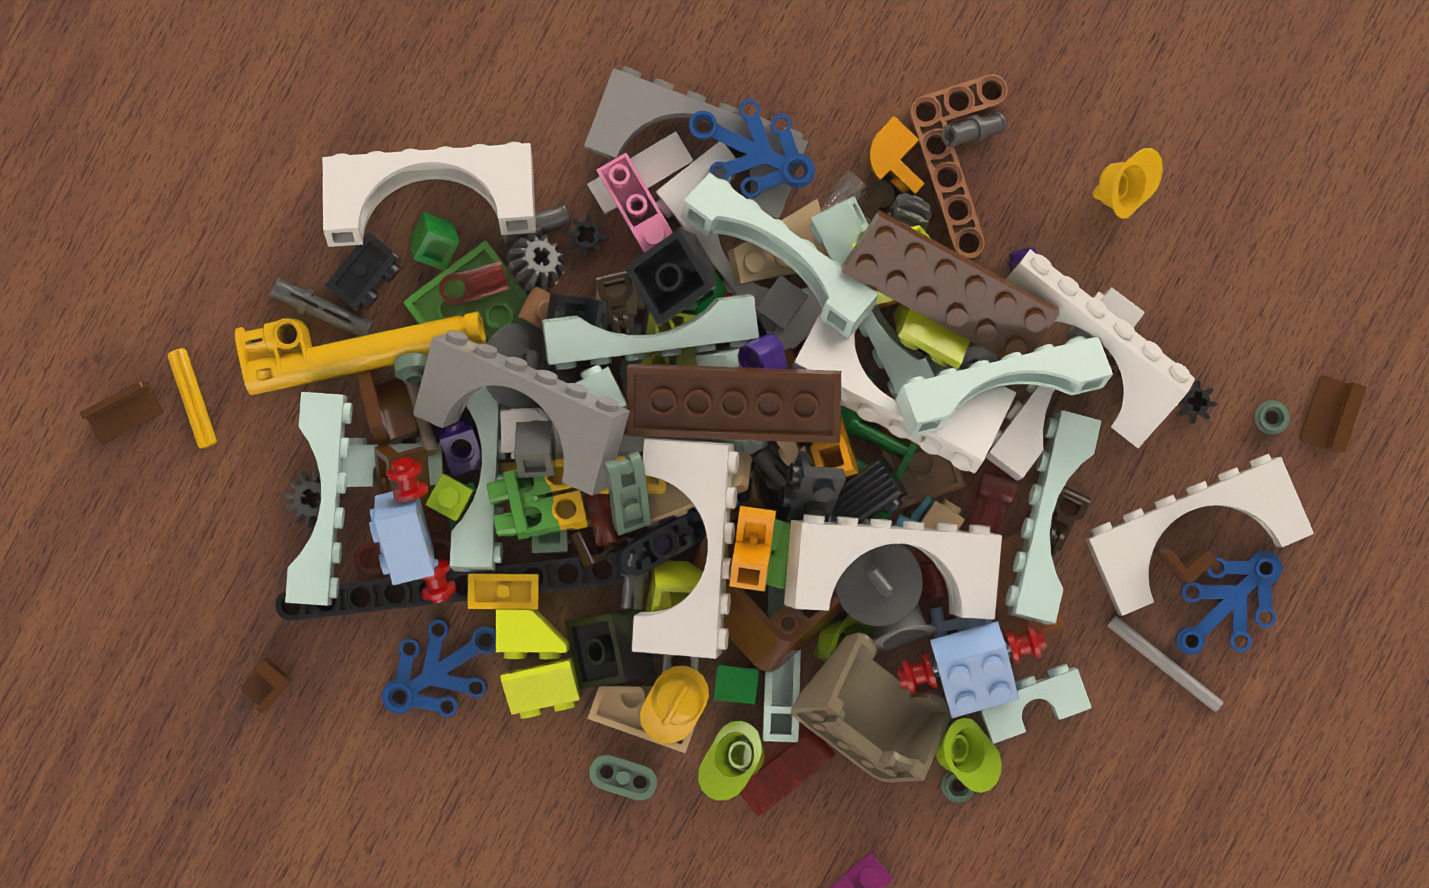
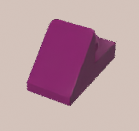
[826,852,893,888]

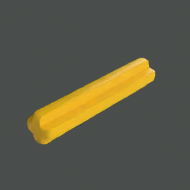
[168,348,217,448]

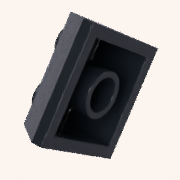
[624,228,716,326]
[565,608,655,689]

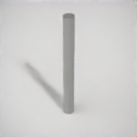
[1107,615,1224,712]

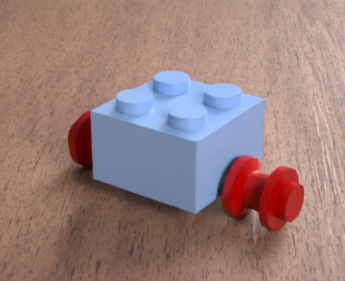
[369,457,456,603]
[896,621,1047,718]

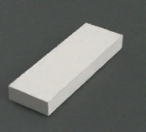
[587,132,694,215]

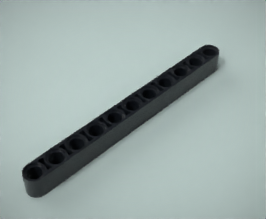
[275,552,652,621]

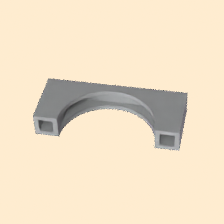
[584,66,808,219]
[413,331,630,496]

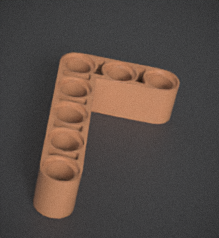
[908,74,1008,260]

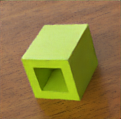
[425,474,476,522]

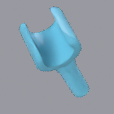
[894,496,934,527]

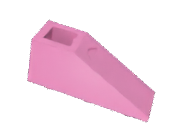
[596,153,673,253]

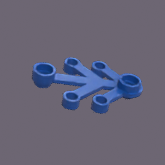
[689,99,815,199]
[1175,551,1282,655]
[382,619,496,717]

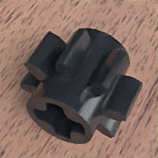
[565,214,609,258]
[1176,380,1217,424]

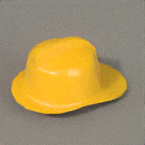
[1092,148,1163,219]
[640,665,709,744]

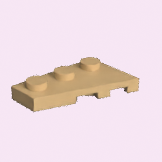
[587,685,709,754]

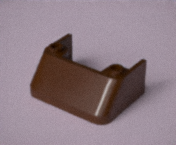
[688,500,844,672]

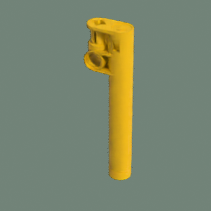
[235,311,486,395]

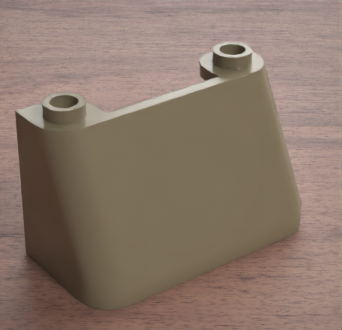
[791,633,952,783]

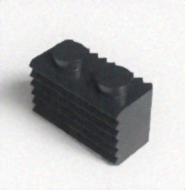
[832,458,908,525]

